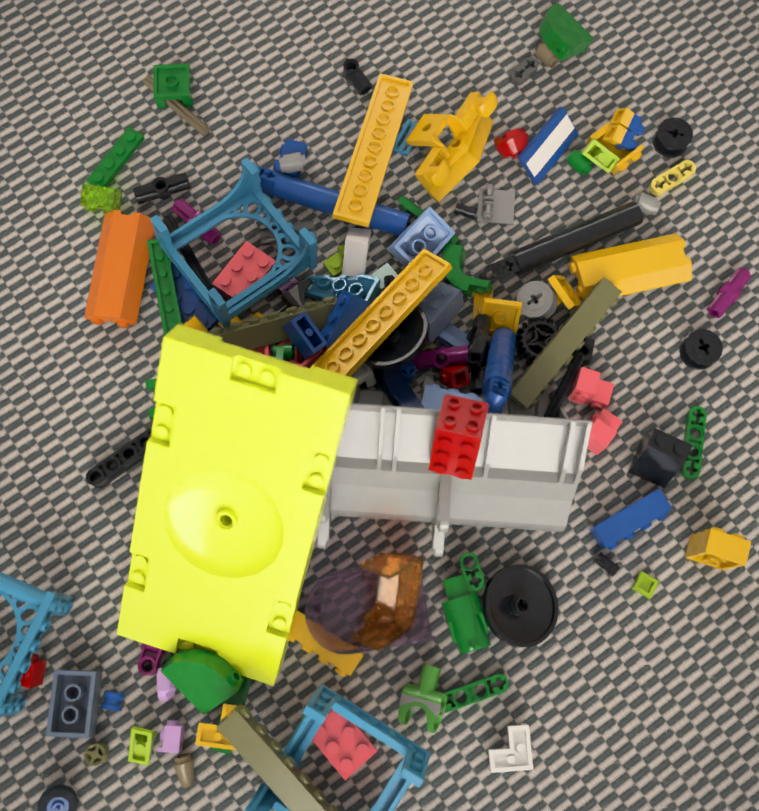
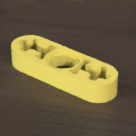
[649,160,696,196]

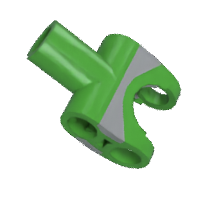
[398,664,447,733]

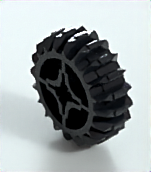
[516,317,559,364]

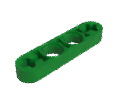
[680,406,707,480]
[443,674,509,713]

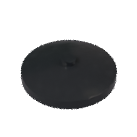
[364,305,430,370]
[482,564,559,647]

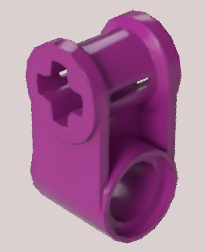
[137,643,165,676]

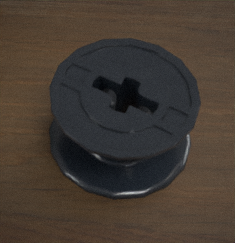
[653,117,693,158]
[679,329,723,370]

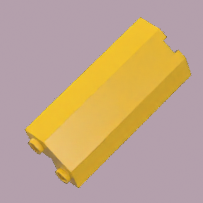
[569,233,692,301]

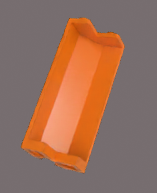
[84,210,154,328]

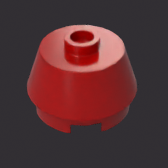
[494,127,528,159]

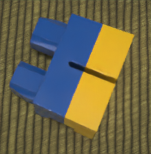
[602,107,646,151]

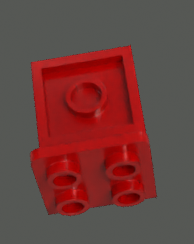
[428,394,489,480]

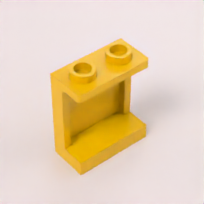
[586,119,644,175]

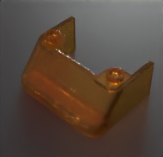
[352,553,423,652]

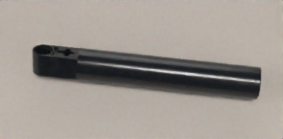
[479,201,643,283]

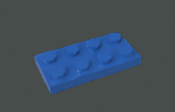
[150,263,219,331]

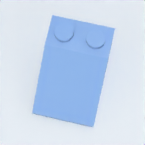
[387,206,455,268]

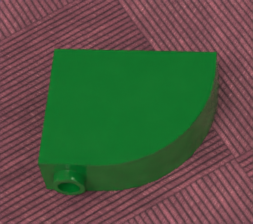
[539,3,594,61]
[161,649,244,715]

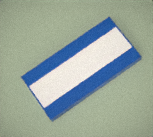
[517,107,579,184]

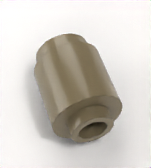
[535,42,560,68]

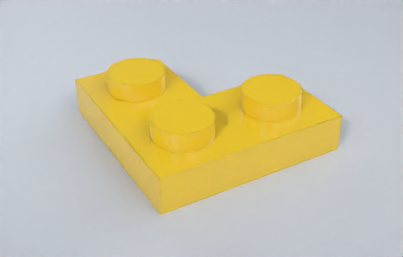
[195,703,245,751]

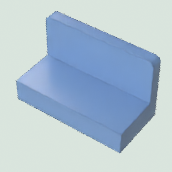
[435,323,469,347]

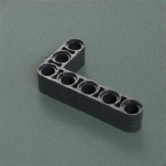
[86,426,153,488]

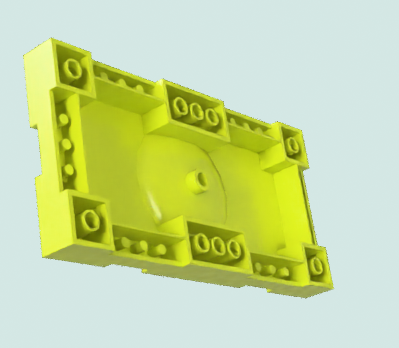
[117,324,358,686]

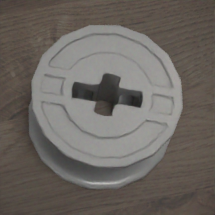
[517,281,558,321]

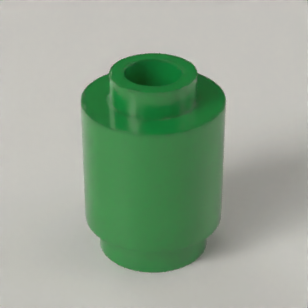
[566,149,593,176]

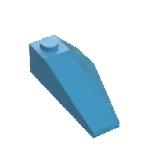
[304,274,381,305]

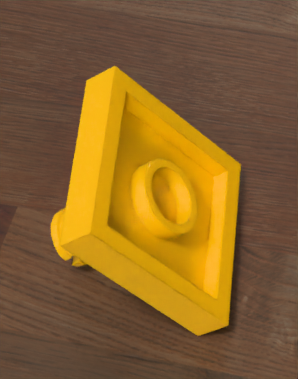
[547,275,582,310]
[481,297,522,335]

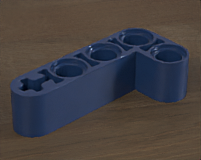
[375,366,425,409]

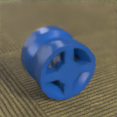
[400,361,416,384]
[101,690,125,711]

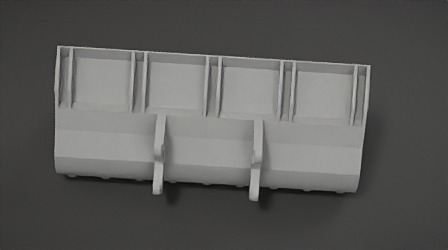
[317,374,592,557]

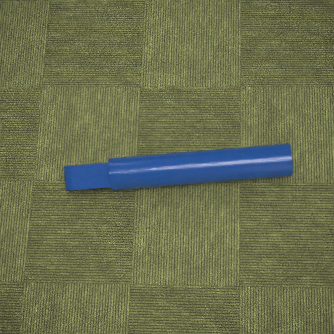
[258,166,411,236]
[482,327,516,414]

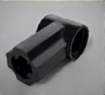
[343,58,372,96]

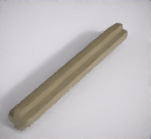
[143,76,210,136]

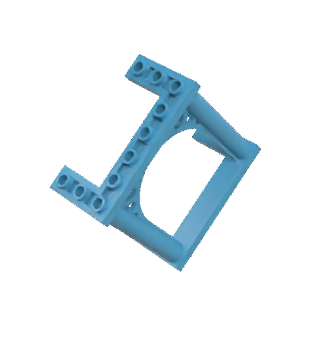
[150,157,318,328]
[0,572,74,717]
[244,683,431,811]

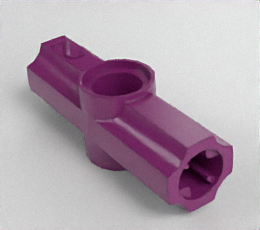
[171,198,222,246]
[706,267,752,319]
[413,345,469,370]

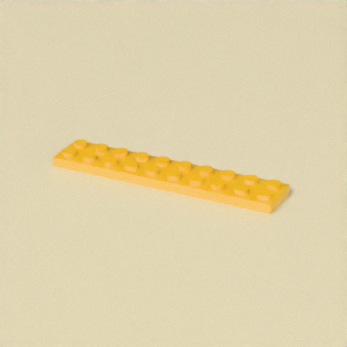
[333,73,414,228]
[309,249,452,377]

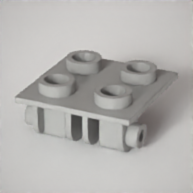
[477,184,515,225]

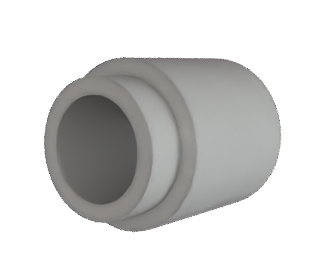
[279,152,307,174]
[633,192,661,216]

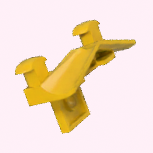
[405,90,498,202]

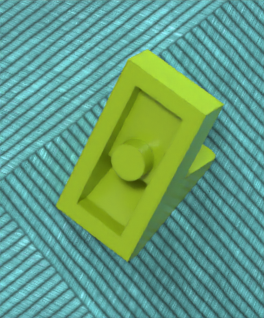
[581,138,620,173]
[323,245,345,277]
[128,726,158,766]

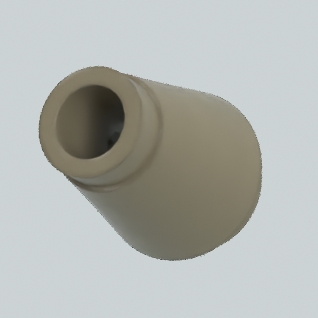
[173,753,194,788]

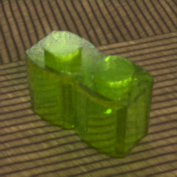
[80,183,122,214]

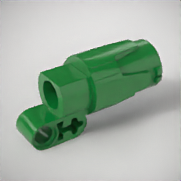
[441,552,491,655]

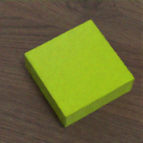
[631,571,659,599]

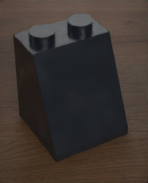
[628,428,692,488]

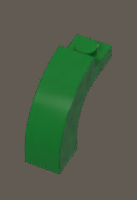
[442,243,493,297]

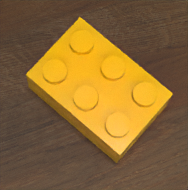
[685,527,751,570]

